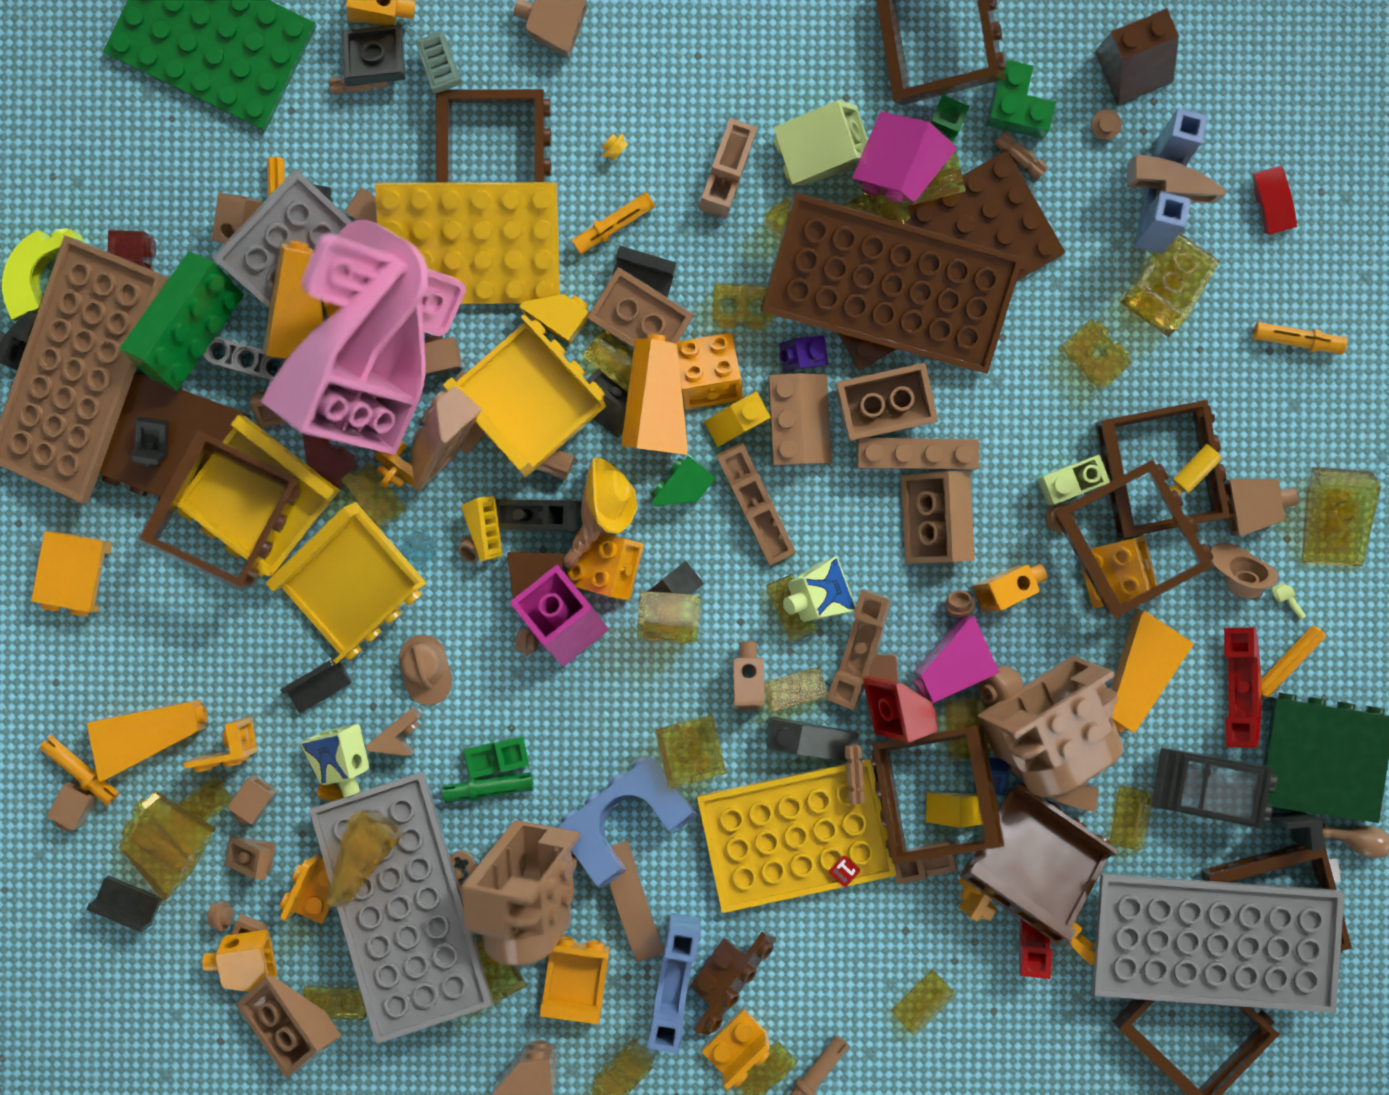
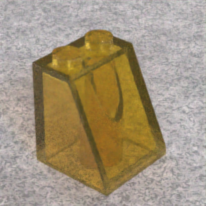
[119,791,216,901]

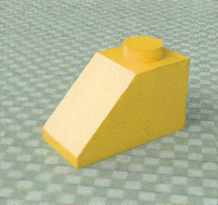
[519,294,590,345]
[704,391,771,448]

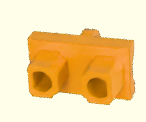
[374,441,417,490]
[958,878,996,922]

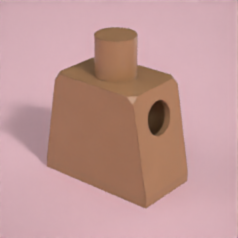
[513,0,588,59]
[212,192,264,244]
[1224,479,1298,536]
[733,641,765,710]

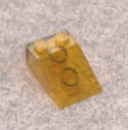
[1120,233,1220,337]
[1301,467,1381,567]
[327,810,404,907]

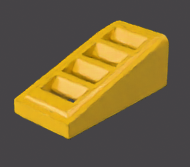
[461,496,503,562]

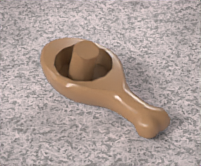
[1322,823,1389,858]

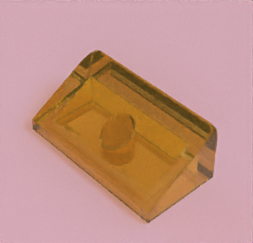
[583,330,633,392]
[764,666,829,712]
[1110,785,1153,851]
[891,969,957,1035]

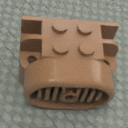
[977,655,1123,797]
[461,820,581,966]

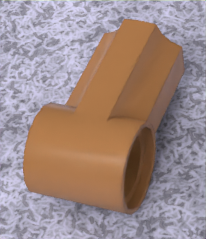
[536,450,575,480]

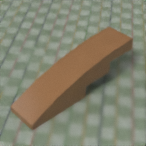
[716,442,796,566]

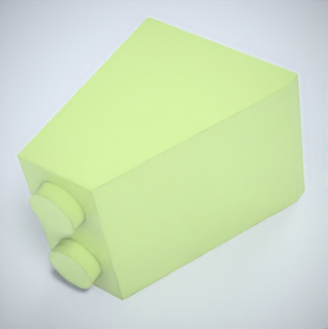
[774,100,868,186]

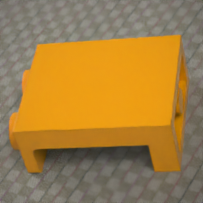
[31,531,113,617]
[540,936,610,1025]

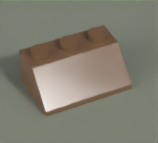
[834,363,938,441]
[768,373,832,466]
[410,386,482,491]
[901,471,975,564]

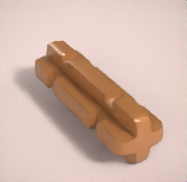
[329,77,389,95]
[995,131,1048,179]
[845,745,865,804]

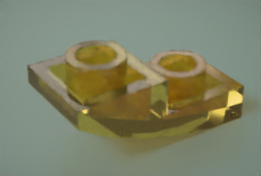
[766,574,818,643]
[168,776,233,835]
[303,985,366,1020]
[738,1040,798,1095]

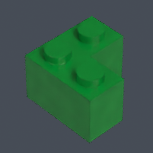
[985,60,1056,139]

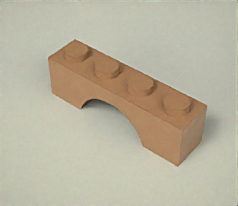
[855,438,979,471]

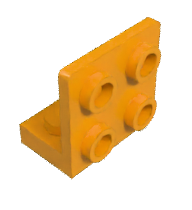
[677,333,743,410]
[565,531,644,601]
[1080,534,1158,608]
[183,716,258,772]
[279,854,335,924]
[701,1008,770,1091]

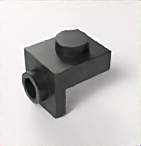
[130,417,169,467]

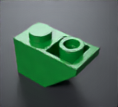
[650,456,716,507]

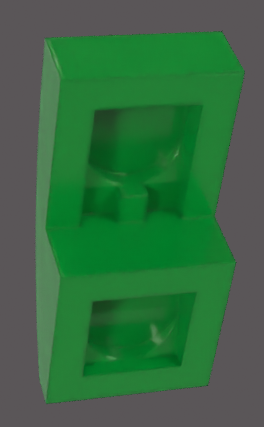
[930,95,969,144]
[462,736,530,779]

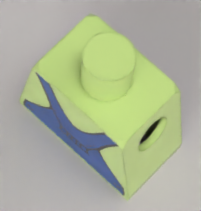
[783,557,856,622]
[300,723,369,797]

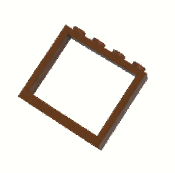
[877,0,1007,106]
[436,89,552,182]
[1095,400,1232,538]
[139,431,302,592]
[1053,460,1214,619]
[871,726,1005,864]
[1201,844,1352,953]
[1112,999,1280,1095]

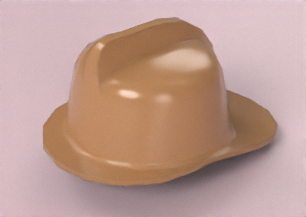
[1211,543,1279,601]
[399,635,452,705]

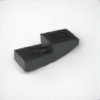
[0,311,37,370]

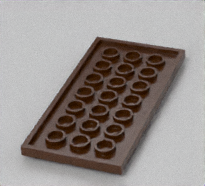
[837,150,1066,371]
[760,192,1023,374]

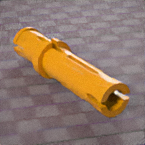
[571,191,656,255]
[1252,321,1348,356]
[39,735,120,807]

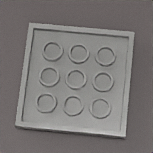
[212,169,352,320]

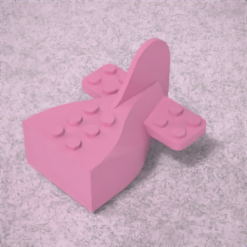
[261,220,465,455]

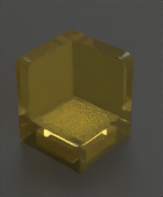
[763,196,791,242]

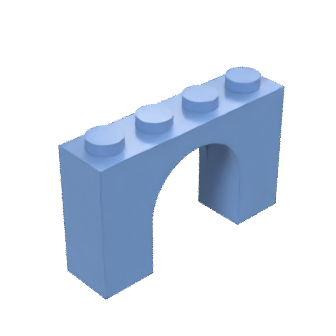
[1134,108,1208,254]
[557,755,698,888]
[648,913,700,1054]

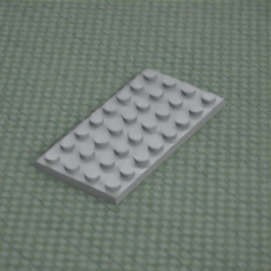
[309,772,494,1044]
[1092,873,1344,1013]

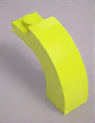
[2,228,84,321]

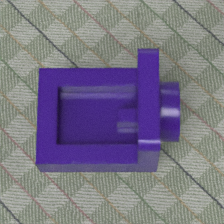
[779,335,829,372]

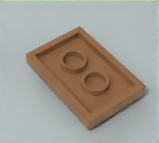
[588,267,695,347]

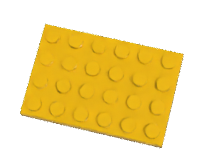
[375,182,560,304]
[697,758,896,913]

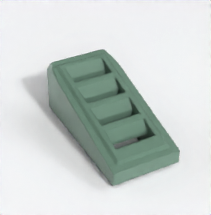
[416,32,462,94]

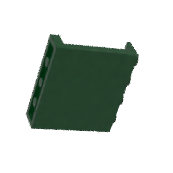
[1252,692,1389,823]

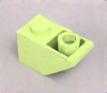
[1037,455,1110,505]

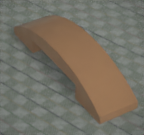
[827,589,891,710]
[609,840,664,962]

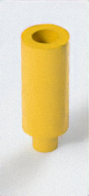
[1170,444,1222,495]

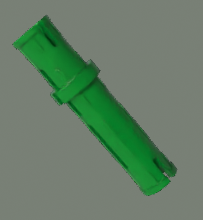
[442,772,534,804]

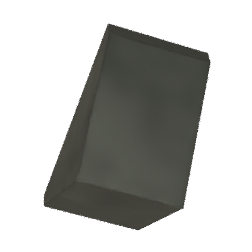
[640,561,704,620]

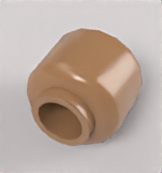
[978,665,1023,706]

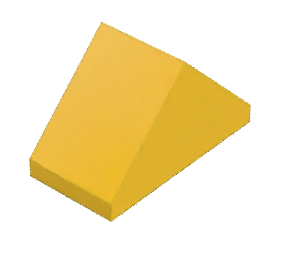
[925,792,983,828]

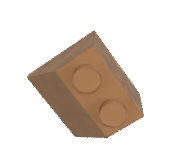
[492,1040,557,1095]

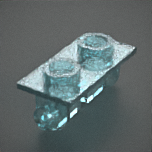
[397,528,440,568]

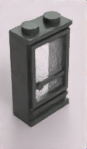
[1151,746,1278,829]

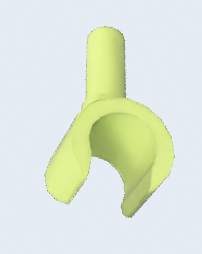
[1271,583,1306,620]

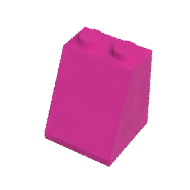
[852,111,956,203]
[510,565,609,667]
[912,616,1000,703]

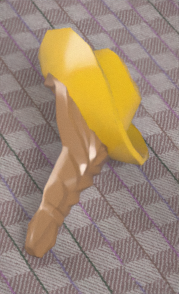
[563,457,637,569]

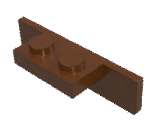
[690,932,777,1035]

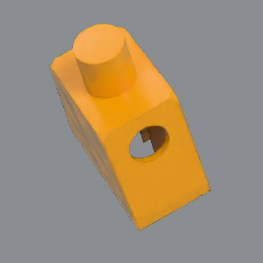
[346,0,416,26]
[971,564,1048,613]
[202,930,278,992]

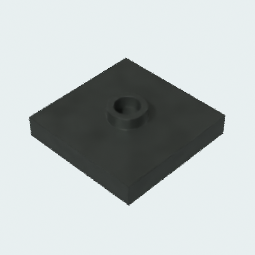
[342,24,406,86]

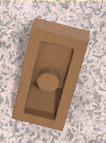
[365,706,422,756]
[225,836,275,880]

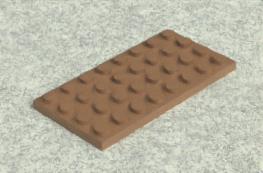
[0,235,168,503]

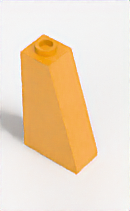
[263,240,323,359]
[621,334,688,455]
[1111,609,1194,733]
[87,699,208,782]

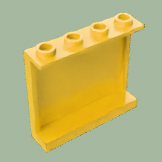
[443,314,606,478]
[176,415,340,577]
[266,502,427,664]

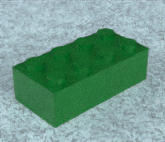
[119,251,244,391]

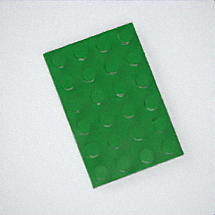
[103,0,317,132]

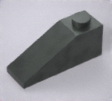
[495,499,583,531]
[766,716,859,761]

